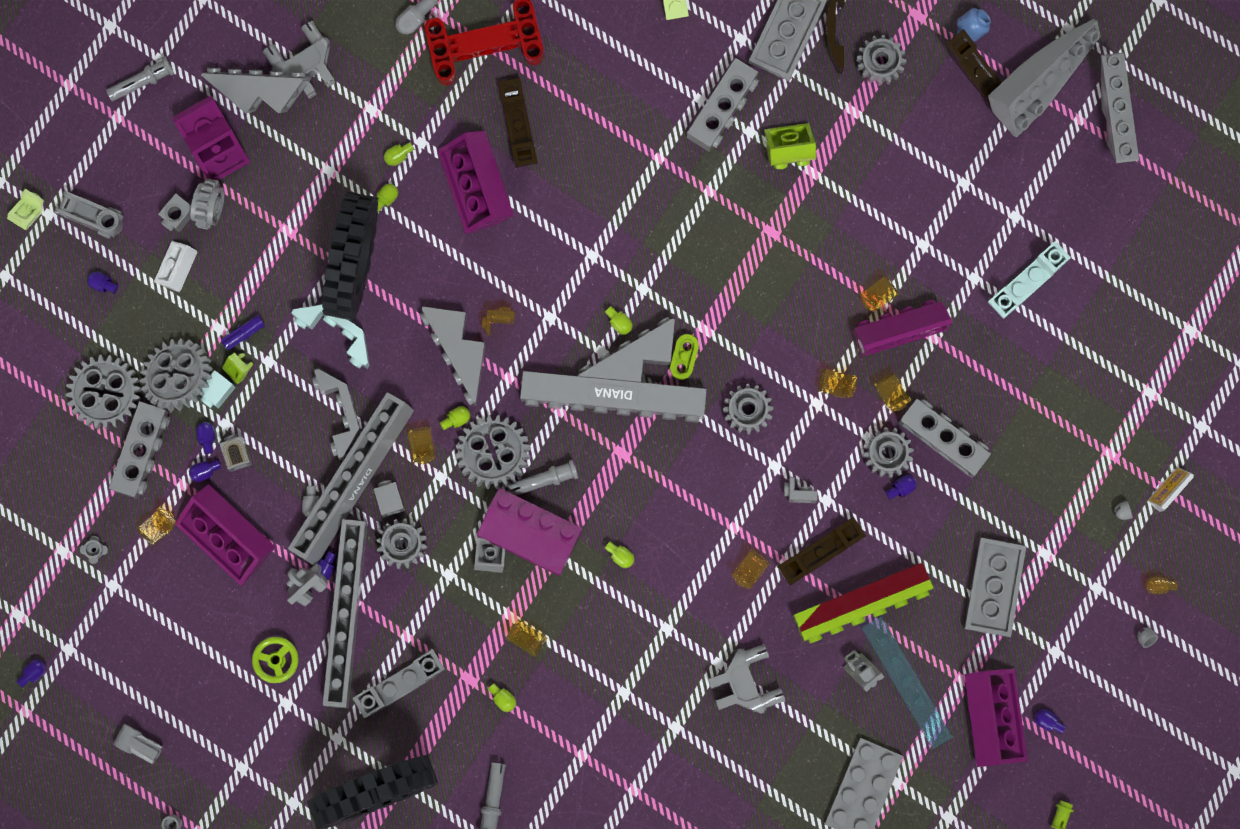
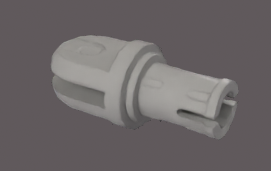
[395,0,439,35]

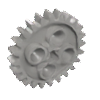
[140,338,213,412]
[66,355,142,430]
[455,415,531,489]

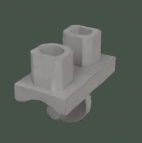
[286,563,328,606]
[843,650,884,692]

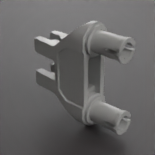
[263,21,335,99]
[708,644,785,714]

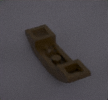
[825,0,845,74]
[946,29,1002,104]
[498,78,538,168]
[777,517,866,586]

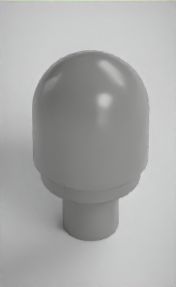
[302,486,319,517]

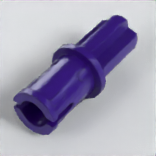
[221,315,266,350]

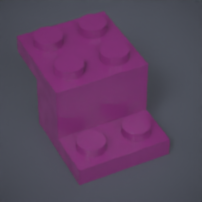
[172,96,250,181]

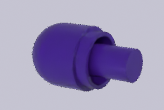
[87,271,119,294]
[196,422,216,454]
[189,460,221,482]
[886,475,917,500]
[317,551,337,580]
[16,659,46,688]
[1034,709,1066,734]

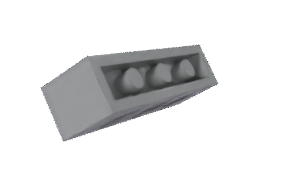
[687,58,759,152]
[898,399,991,478]
[109,401,170,499]

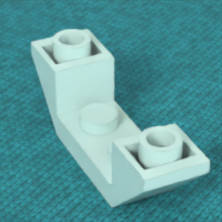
[988,241,1071,319]
[291,305,370,369]

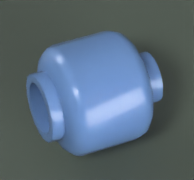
[957,8,991,42]

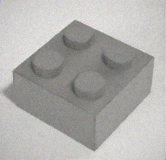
[474,538,505,573]

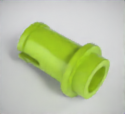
[1050,800,1074,829]

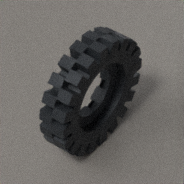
[322,192,378,321]
[307,755,438,829]

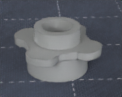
[80,536,108,564]

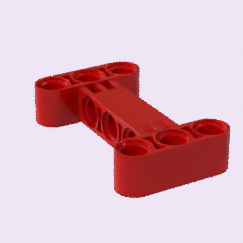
[425,0,544,86]

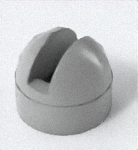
[1114,500,1133,520]
[1137,627,1158,648]
[162,815,182,829]

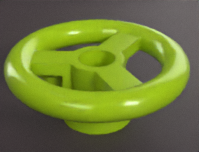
[252,637,299,683]

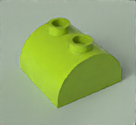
[764,123,816,169]

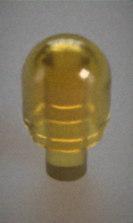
[1145,576,1178,595]

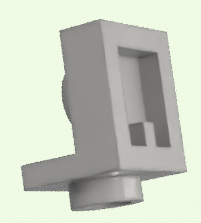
[784,477,818,503]

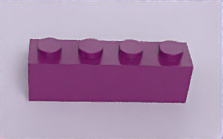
[437,131,514,234]
[853,300,953,358]
[175,484,275,586]
[477,488,583,576]
[964,669,1028,767]

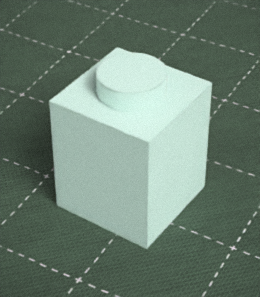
[200,370,236,409]

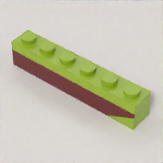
[793,562,933,644]

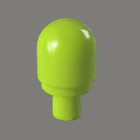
[384,142,415,166]
[375,184,398,212]
[605,306,633,335]
[439,406,471,430]
[605,541,635,568]
[488,683,516,712]

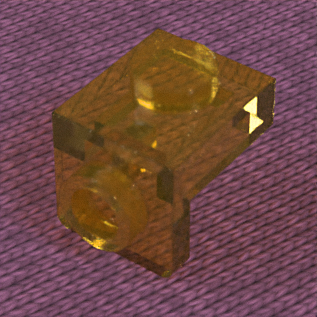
[860,276,900,312]
[482,307,516,336]
[818,369,857,398]
[873,372,911,412]
[408,426,435,464]
[137,506,176,547]
[731,549,770,589]
[506,619,548,657]

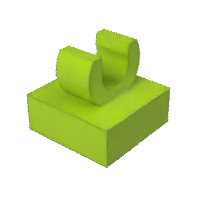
[222,353,253,385]

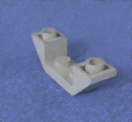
[312,369,361,461]
[353,649,445,718]

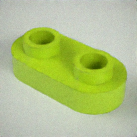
[670,334,699,380]

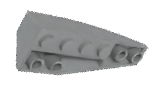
[988,19,1101,137]

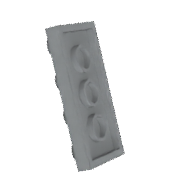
[748,0,827,81]
[964,538,1027,638]
[824,738,904,829]

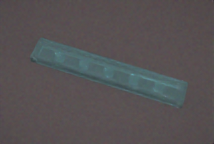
[861,616,953,749]

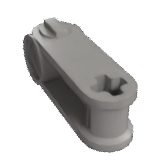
[55,191,124,239]

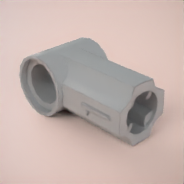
[113,723,163,764]

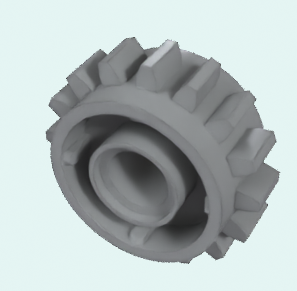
[856,35,906,86]
[190,179,225,230]
[723,384,773,435]
[863,427,914,478]
[377,519,427,570]

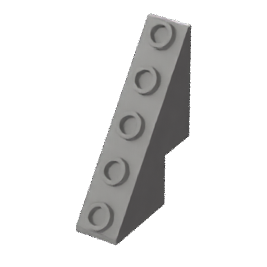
[1101,52,1139,163]
[201,68,312,114]
[419,307,486,406]
[579,317,675,383]

